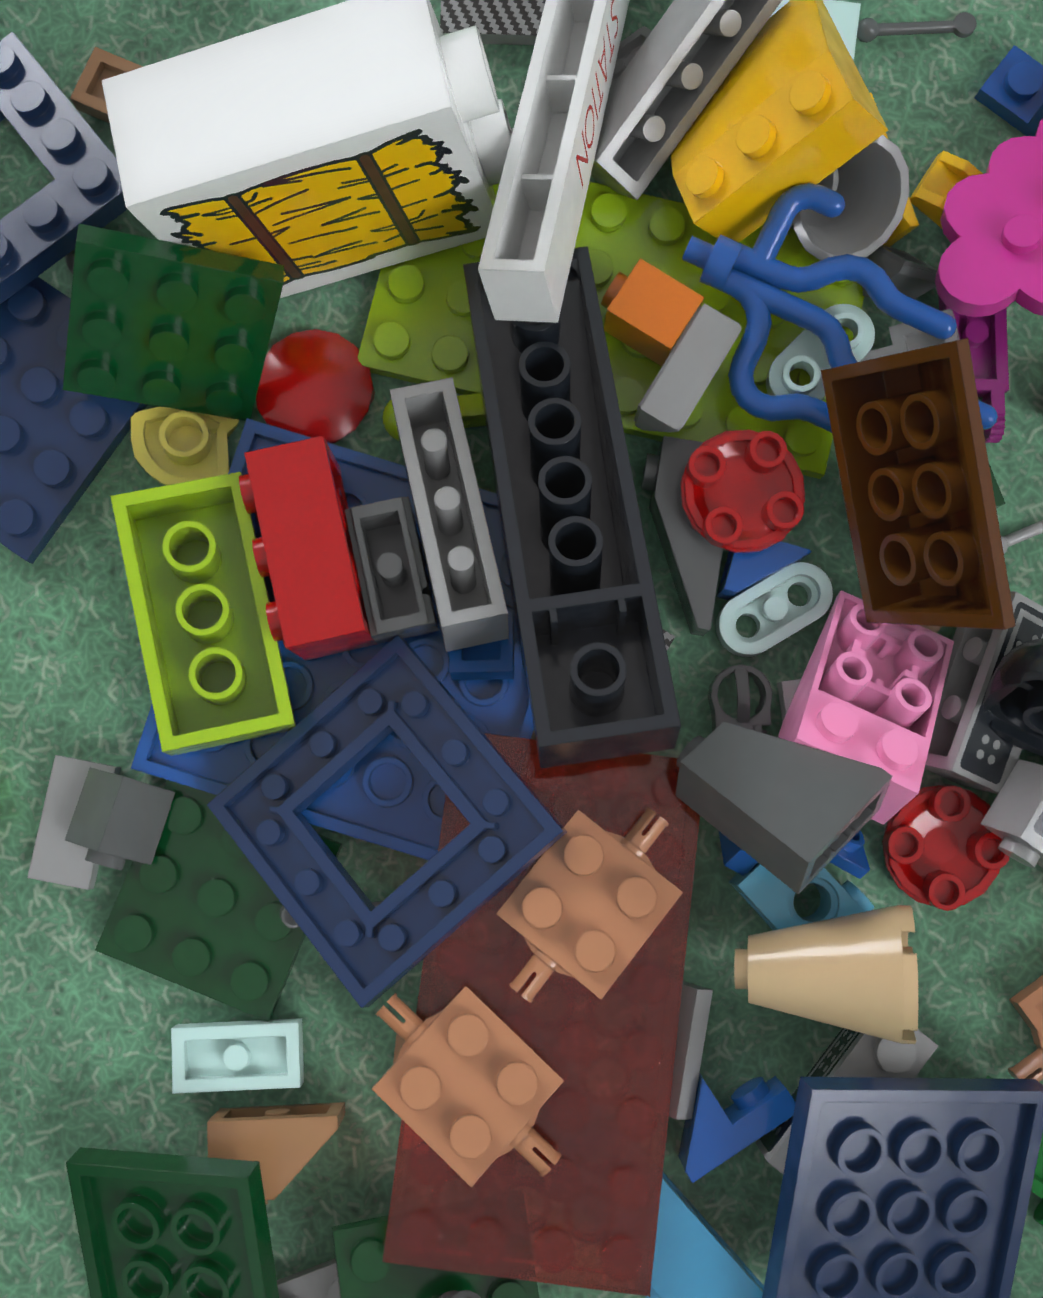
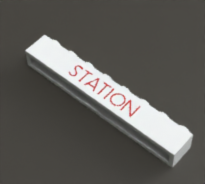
[478,0,630,323]

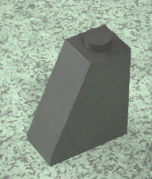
[675,722,893,894]

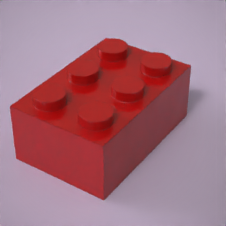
[239,436,377,660]

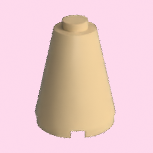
[734,905,918,1044]

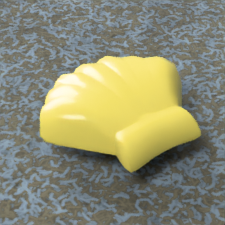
[131,406,239,486]

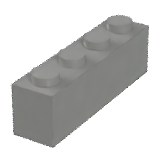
[591,0,782,200]
[390,377,509,652]

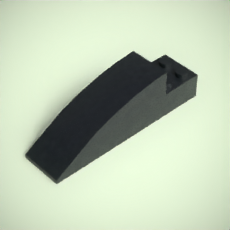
[463,246,681,769]

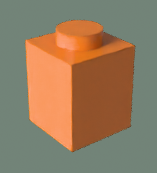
[601,258,704,366]

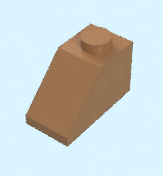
[207,1102,345,1205]

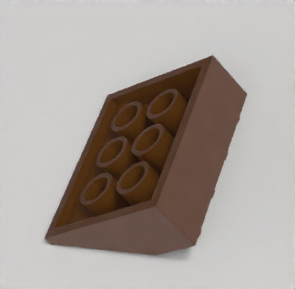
[821,338,1016,630]

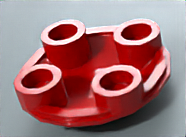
[256,329,375,444]
[680,430,805,553]
[882,784,1010,911]

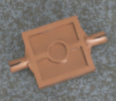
[496,807,683,1003]
[372,986,564,1187]

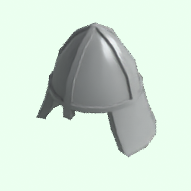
[791,135,910,261]

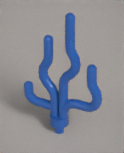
[682,183,998,433]

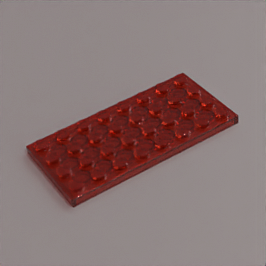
[382,733,700,1297]

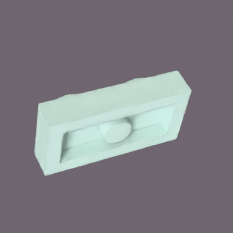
[171,1018,304,1094]

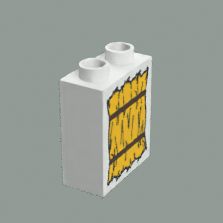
[101,0,512,298]

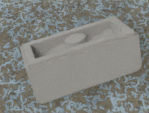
[634,303,741,432]

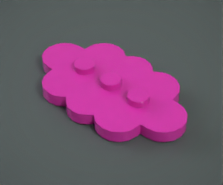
[935,119,1043,317]

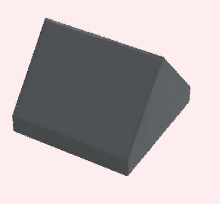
[862,245,937,299]

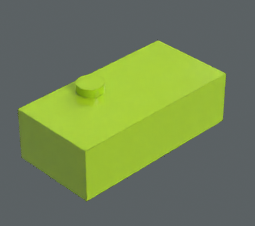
[110,472,296,756]

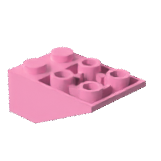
[778,590,954,825]

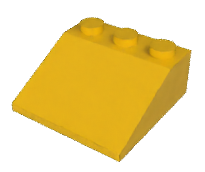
[671,0,888,242]

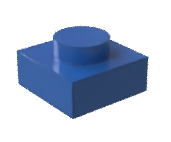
[449,611,514,680]

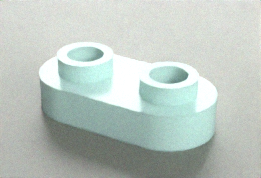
[766,304,875,401]
[716,562,833,657]

